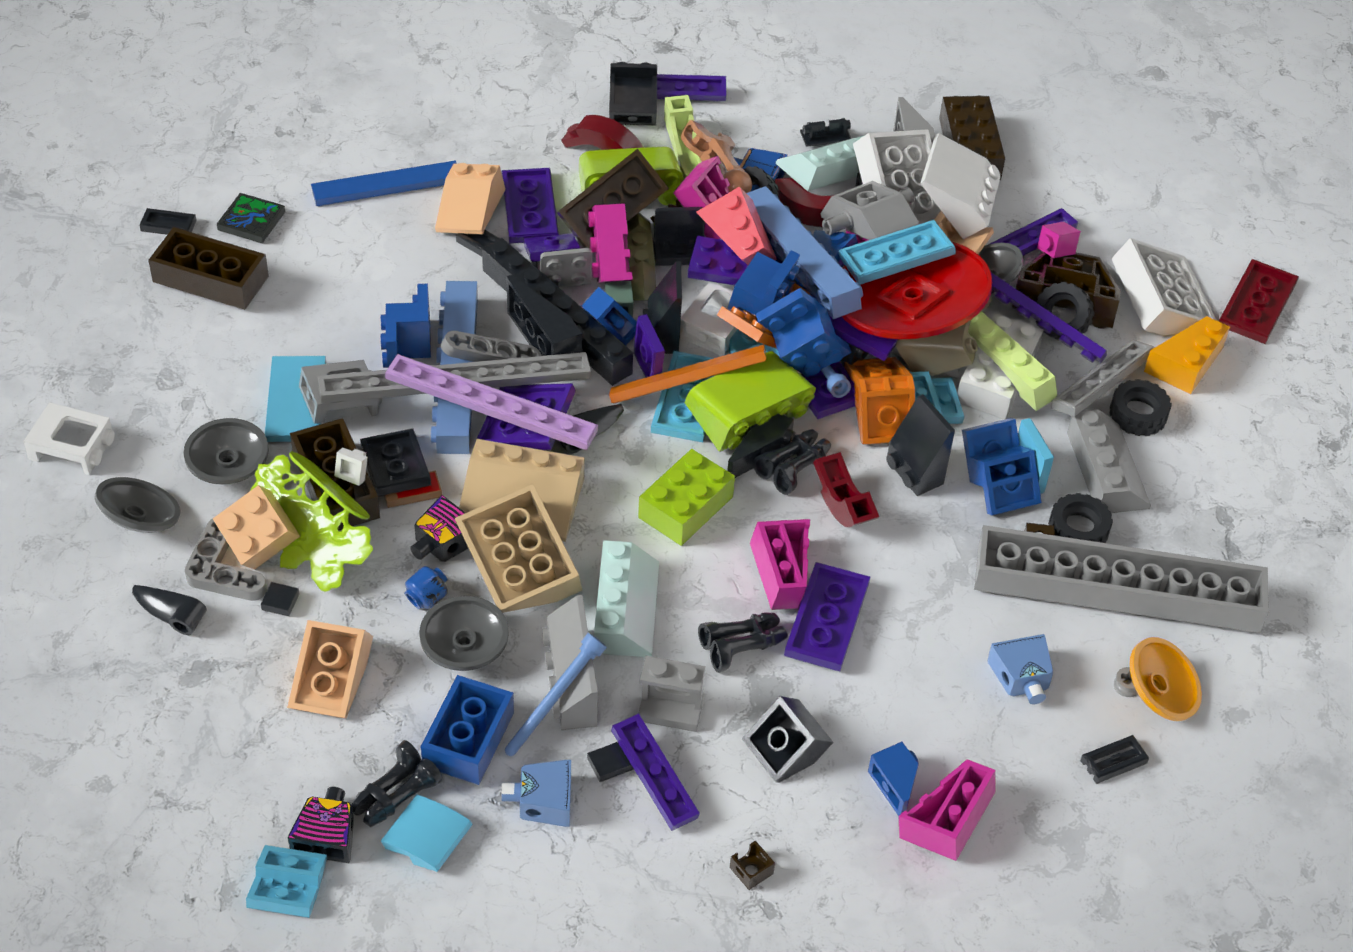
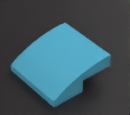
[910,371,965,424]
[381,794,473,872]
[246,845,327,918]

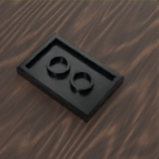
[360,428,432,496]

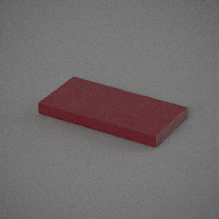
[1219,259,1299,345]

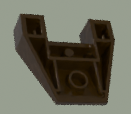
[1012,252,1121,329]

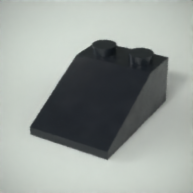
[643,261,682,354]
[886,394,955,496]

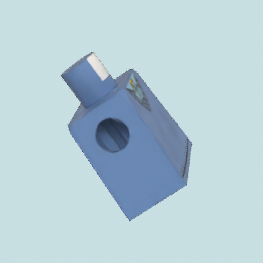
[987,634,1053,705]
[502,760,571,827]

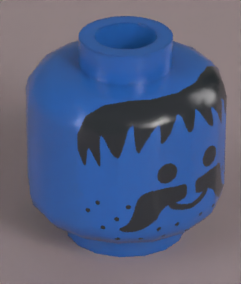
[404,566,448,609]

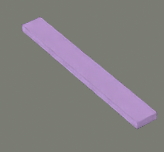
[385,354,598,450]

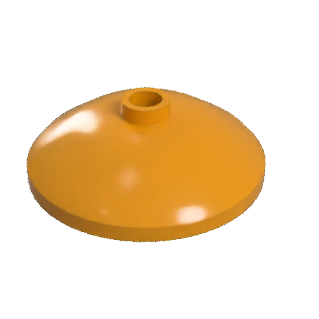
[1130,637,1202,721]

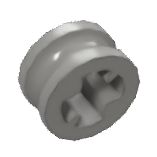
[1114,667,1138,697]

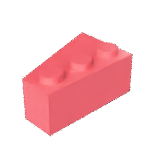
[697,187,777,265]

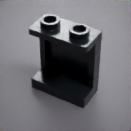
[609,62,658,126]

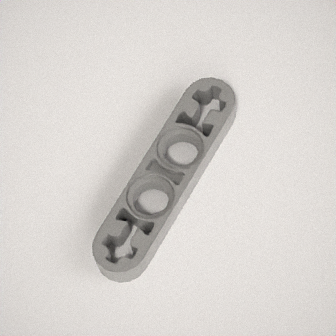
[441,331,541,362]

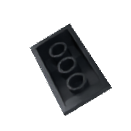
[506,275,584,356]

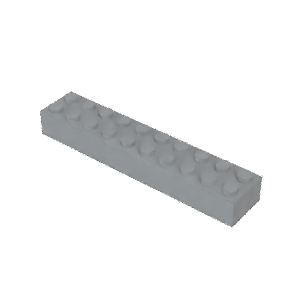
[974,525,1269,633]

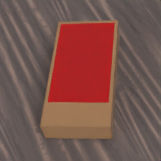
[384,470,442,508]

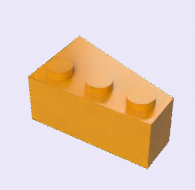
[1144,316,1230,394]

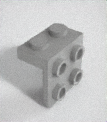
[536,248,592,287]

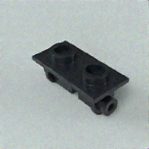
[800,118,851,147]

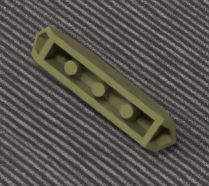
[627,213,656,300]

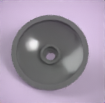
[978,243,1024,294]
[184,418,269,485]
[95,477,181,533]
[419,596,509,671]

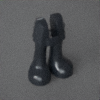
[753,429,831,495]
[698,612,788,673]
[351,740,442,827]

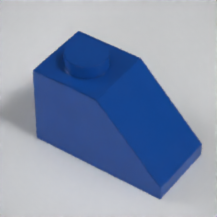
[582,287,637,346]
[868,741,919,816]

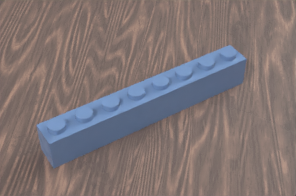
[746,186,863,319]
[431,281,478,454]

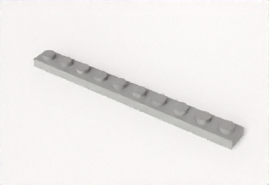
[318,352,591,403]

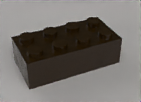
[939,95,1005,180]
[557,149,669,248]
[148,227,269,310]
[290,418,380,531]

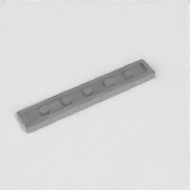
[1051,340,1155,417]

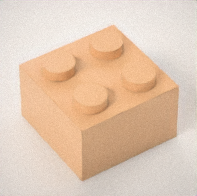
[213,485,300,570]

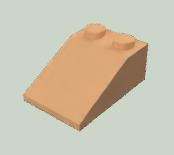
[435,163,505,234]
[287,620,373,719]

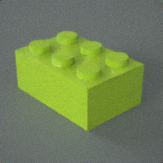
[638,449,735,546]

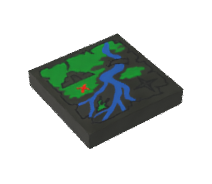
[217,193,285,244]

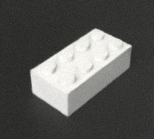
[957,313,1044,419]

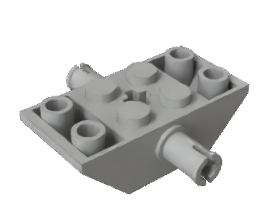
[821,181,920,240]

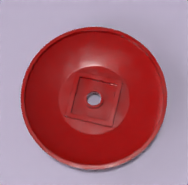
[841,241,992,339]

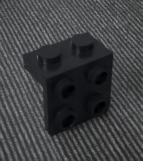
[653,207,705,266]

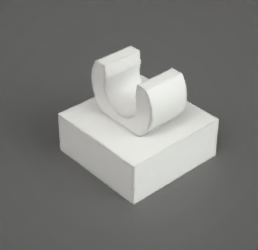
[334,448,368,485]

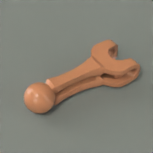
[681,120,752,193]

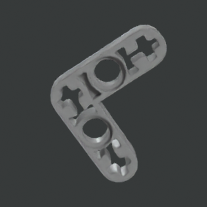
[185,518,267,601]

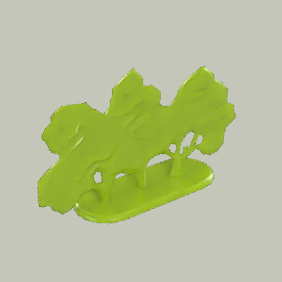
[250,451,373,592]

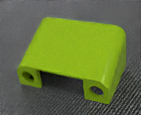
[579,147,683,206]
[684,351,816,452]

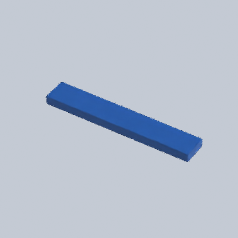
[311,160,457,206]

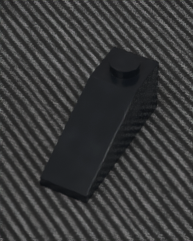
[727,413,796,478]

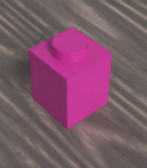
[1037,222,1081,258]

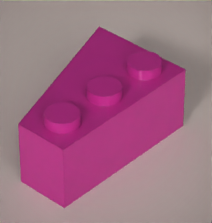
[673,156,730,239]
[588,204,633,283]
[750,519,810,610]
[898,759,996,861]

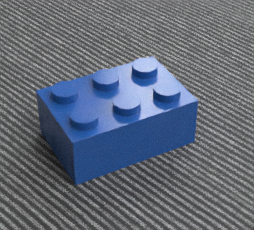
[421,675,514,785]

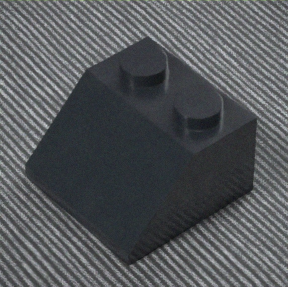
[742,696,834,783]

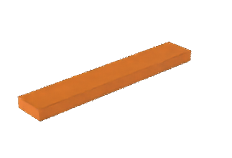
[609,344,767,404]

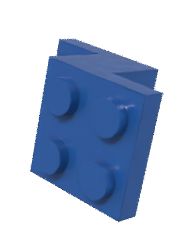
[728,250,800,316]
[380,283,431,368]
[756,288,851,377]
[962,418,1042,516]

